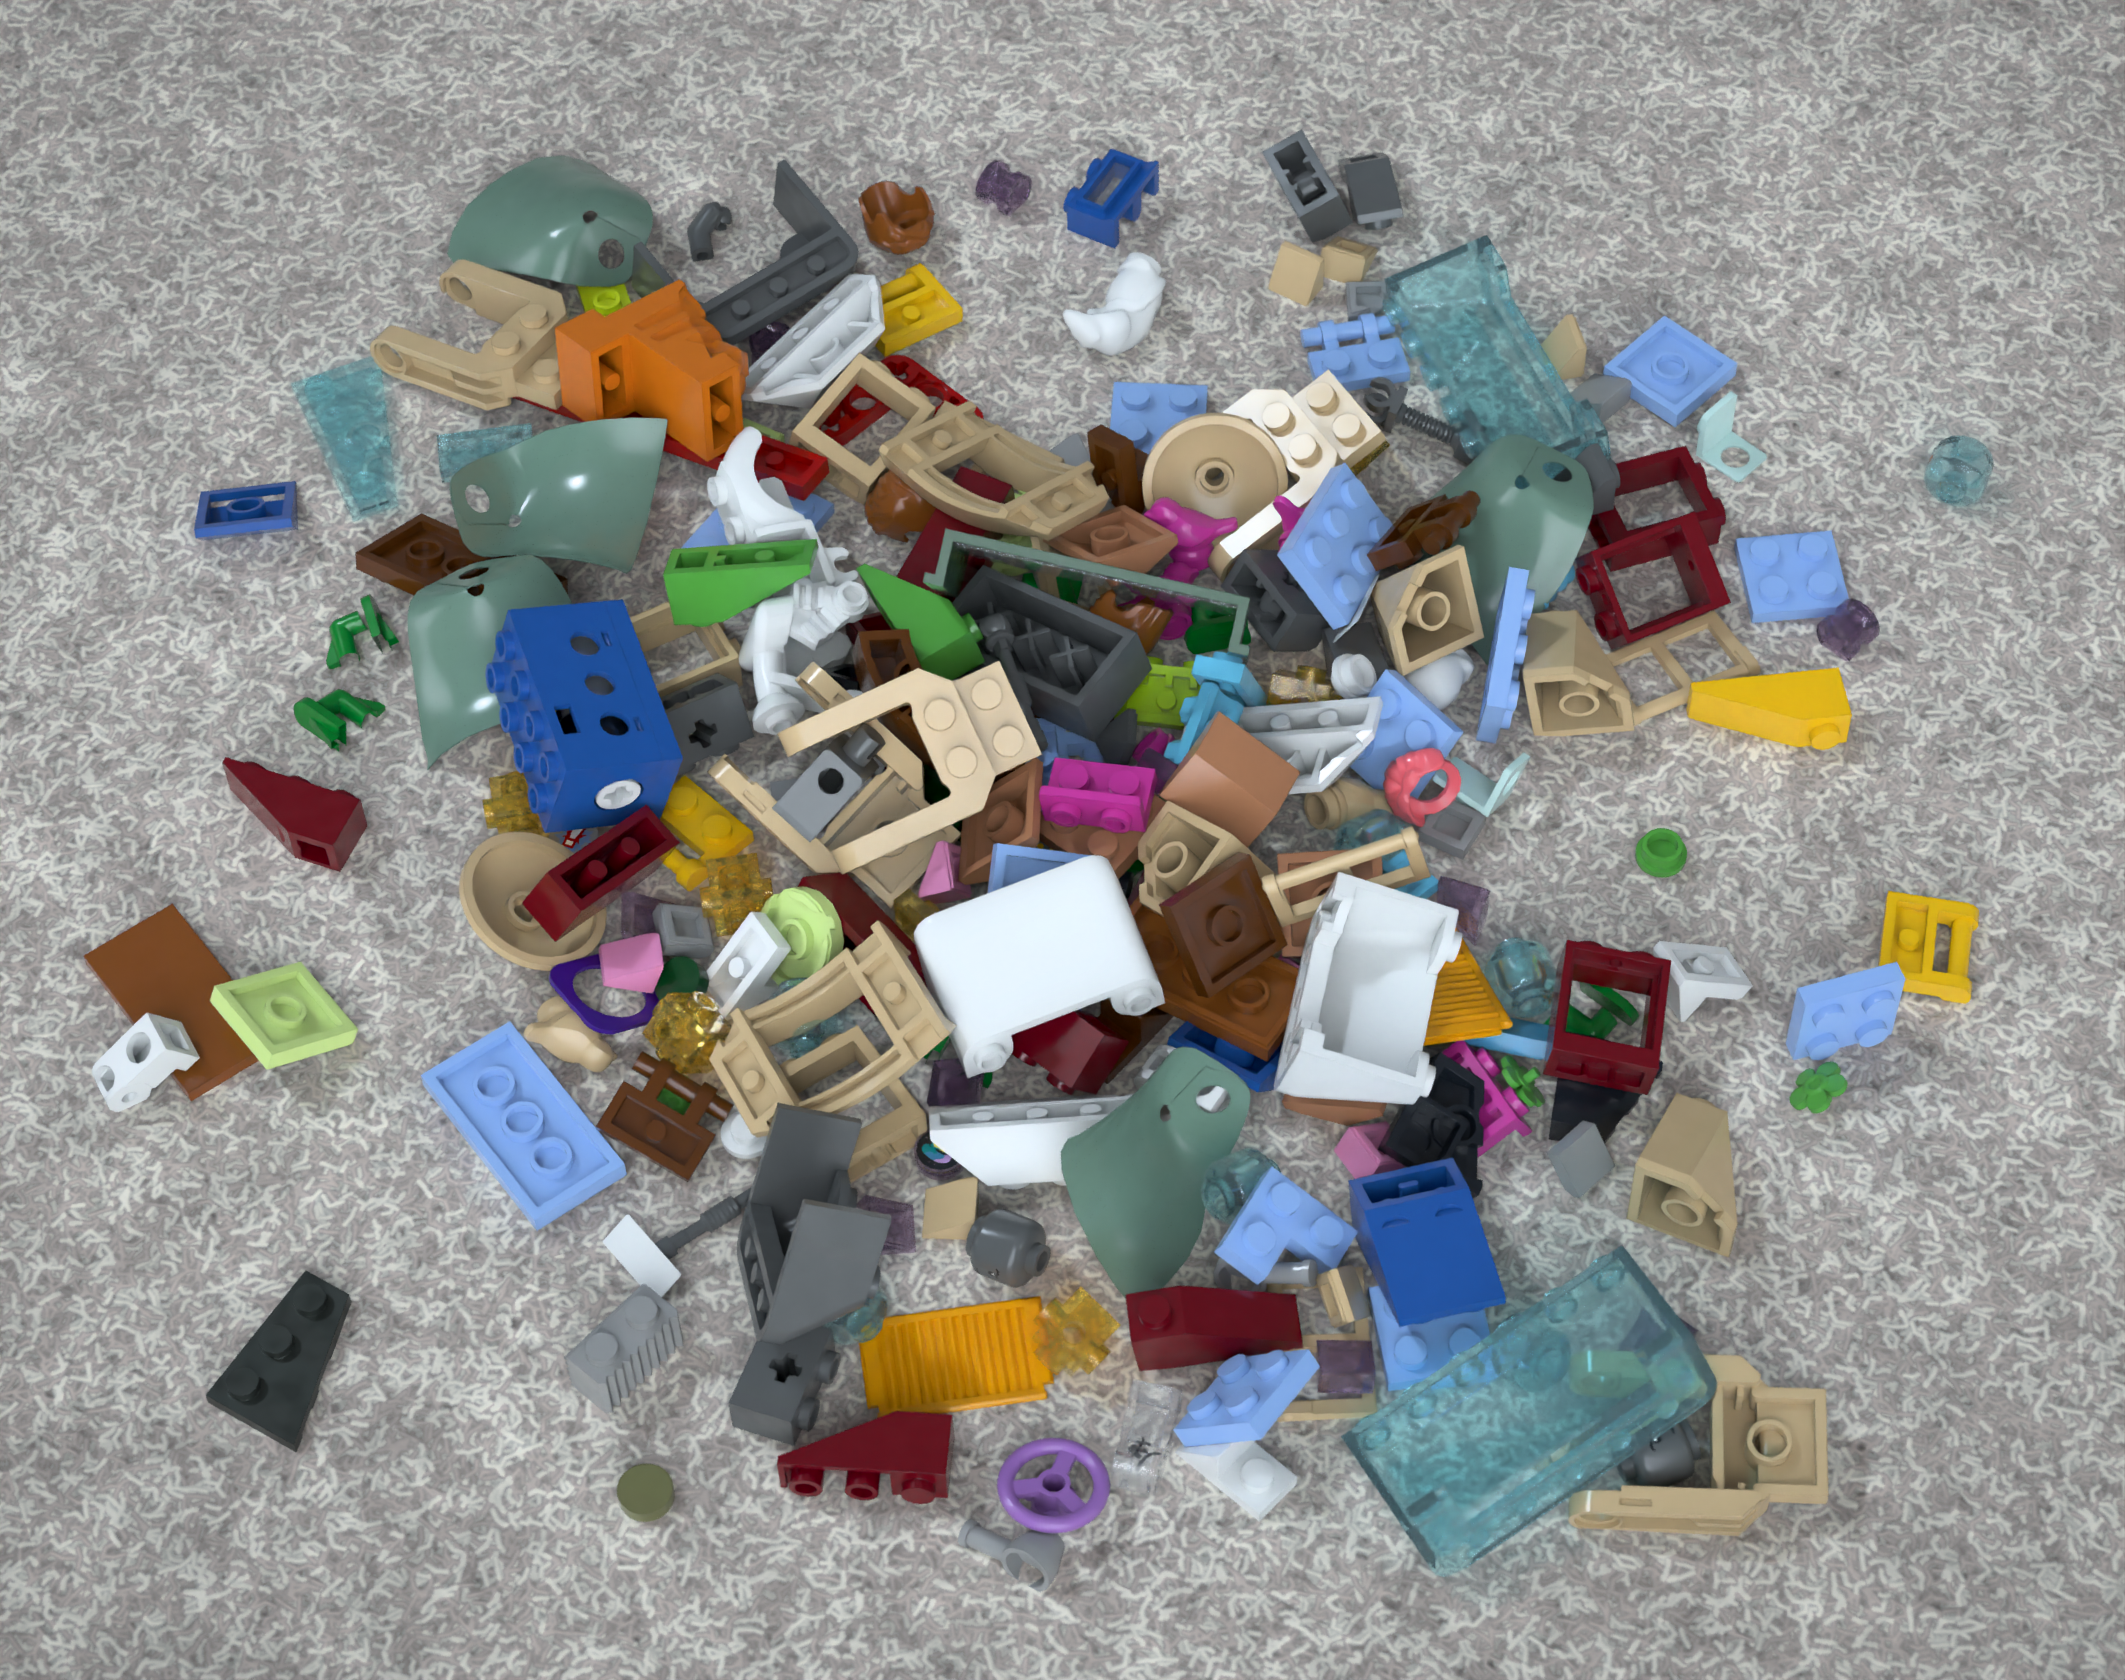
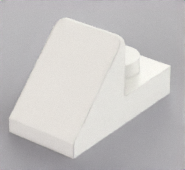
[703,911,792,1023]
[1653,941,1753,1022]
[1176,1441,1297,1521]

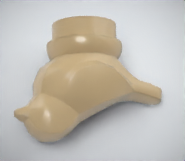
[1304,777,1393,830]
[524,996,617,1072]

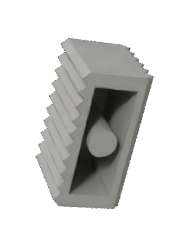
[564,1284,683,1413]

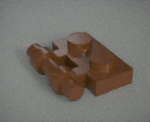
[1367,490,1481,571]
[596,1051,734,1182]

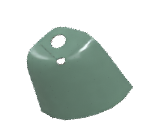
[447,155,653,287]

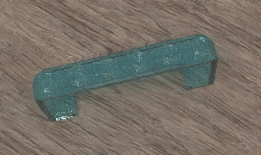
[1382,235,1611,489]
[1341,1245,1717,1577]

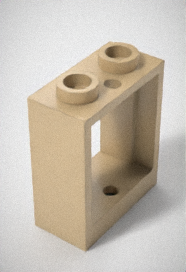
[789,352,936,505]
[630,601,743,697]
[779,1025,928,1184]

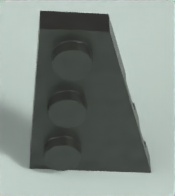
[206,1270,352,1453]

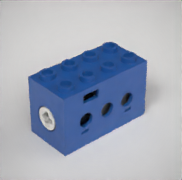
[485,599,683,833]

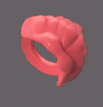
[1383,748,1461,827]

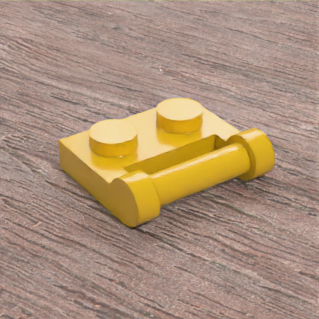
[875,263,963,357]
[660,776,754,892]
[1878,891,1979,1004]

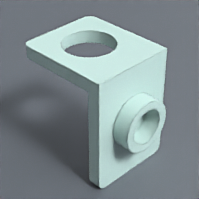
[1696,391,1767,482]
[1433,752,1531,817]

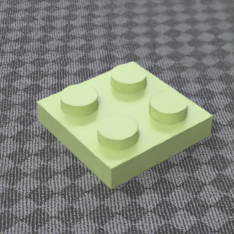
[210,962,358,1070]

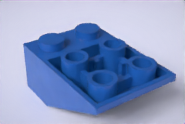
[1348,1157,1506,1327]

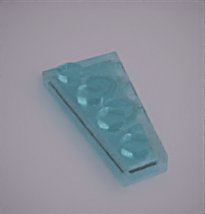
[291,356,398,522]

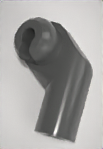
[687,202,732,262]

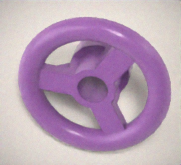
[997,1438,1110,1533]

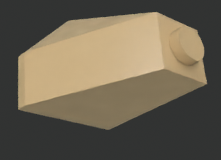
[1370,545,1484,676]
[1523,610,1635,736]
[1138,800,1279,922]
[1626,1093,1738,1258]

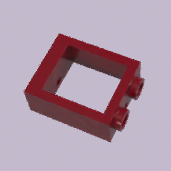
[1588,445,1726,572]
[1575,511,1731,650]
[1543,940,1671,1095]

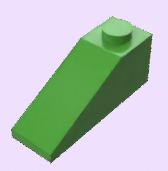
[663,539,819,627]
[856,563,985,681]

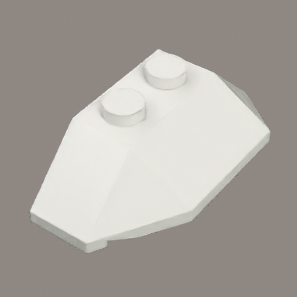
[741,274,885,408]
[1181,696,1383,794]
[929,1094,1133,1189]

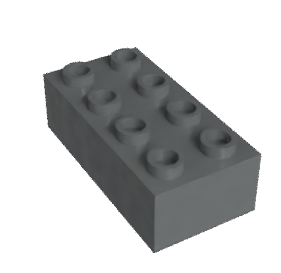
[952,565,1152,742]

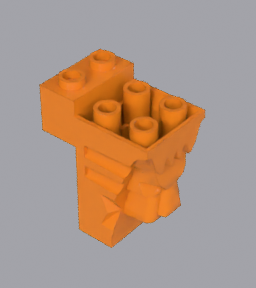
[555,279,749,462]

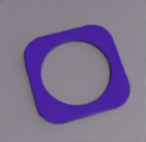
[549,954,669,1034]

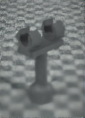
[1363,377,1486,464]

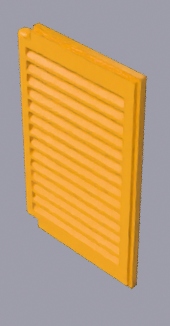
[1424,928,1513,1046]
[856,1296,1054,1418]

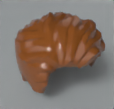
[858,181,935,255]
[865,470,936,543]
[1089,589,1174,654]

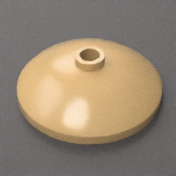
[1142,413,1288,548]
[459,832,607,971]

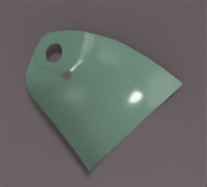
[449,418,668,574]
[1407,434,1594,665]
[408,555,573,770]
[1061,1047,1251,1299]

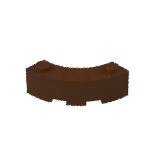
[852,629,1025,783]

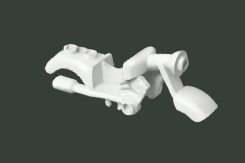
[707,426,885,775]

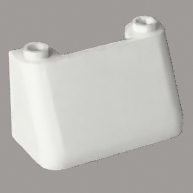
[914,855,1165,1078]
[1274,872,1462,1105]

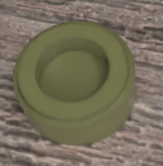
[617,1464,675,1522]

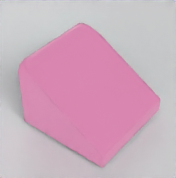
[918,841,972,904]
[598,933,664,993]
[1334,1121,1405,1179]

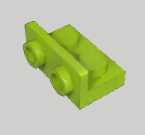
[1114,656,1201,730]

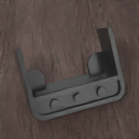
[632,159,858,345]
[737,1103,892,1345]

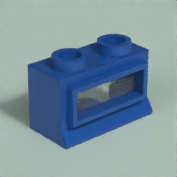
[1064,148,1159,249]

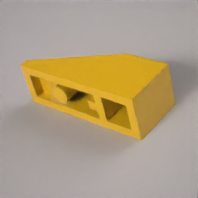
[1686,667,1852,750]

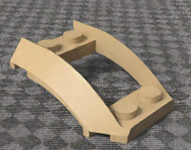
[879,401,1109,541]
[709,920,957,1138]

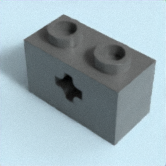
[1262,129,1353,243]
[1221,549,1330,652]
[660,673,754,776]
[728,1326,840,1446]

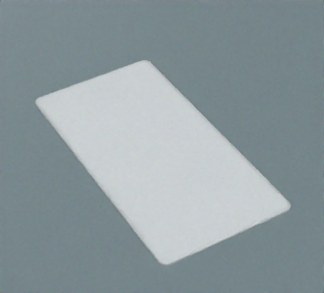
[1333,574,1380,643]
[602,1214,681,1297]

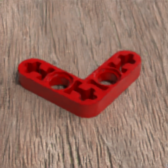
[818,355,984,446]

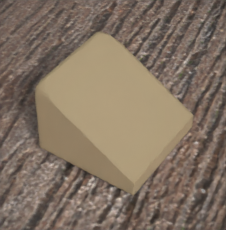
[1320,236,1378,283]
[1268,241,1324,307]
[1539,314,1587,381]
[922,1177,979,1240]
[1315,1264,1370,1328]

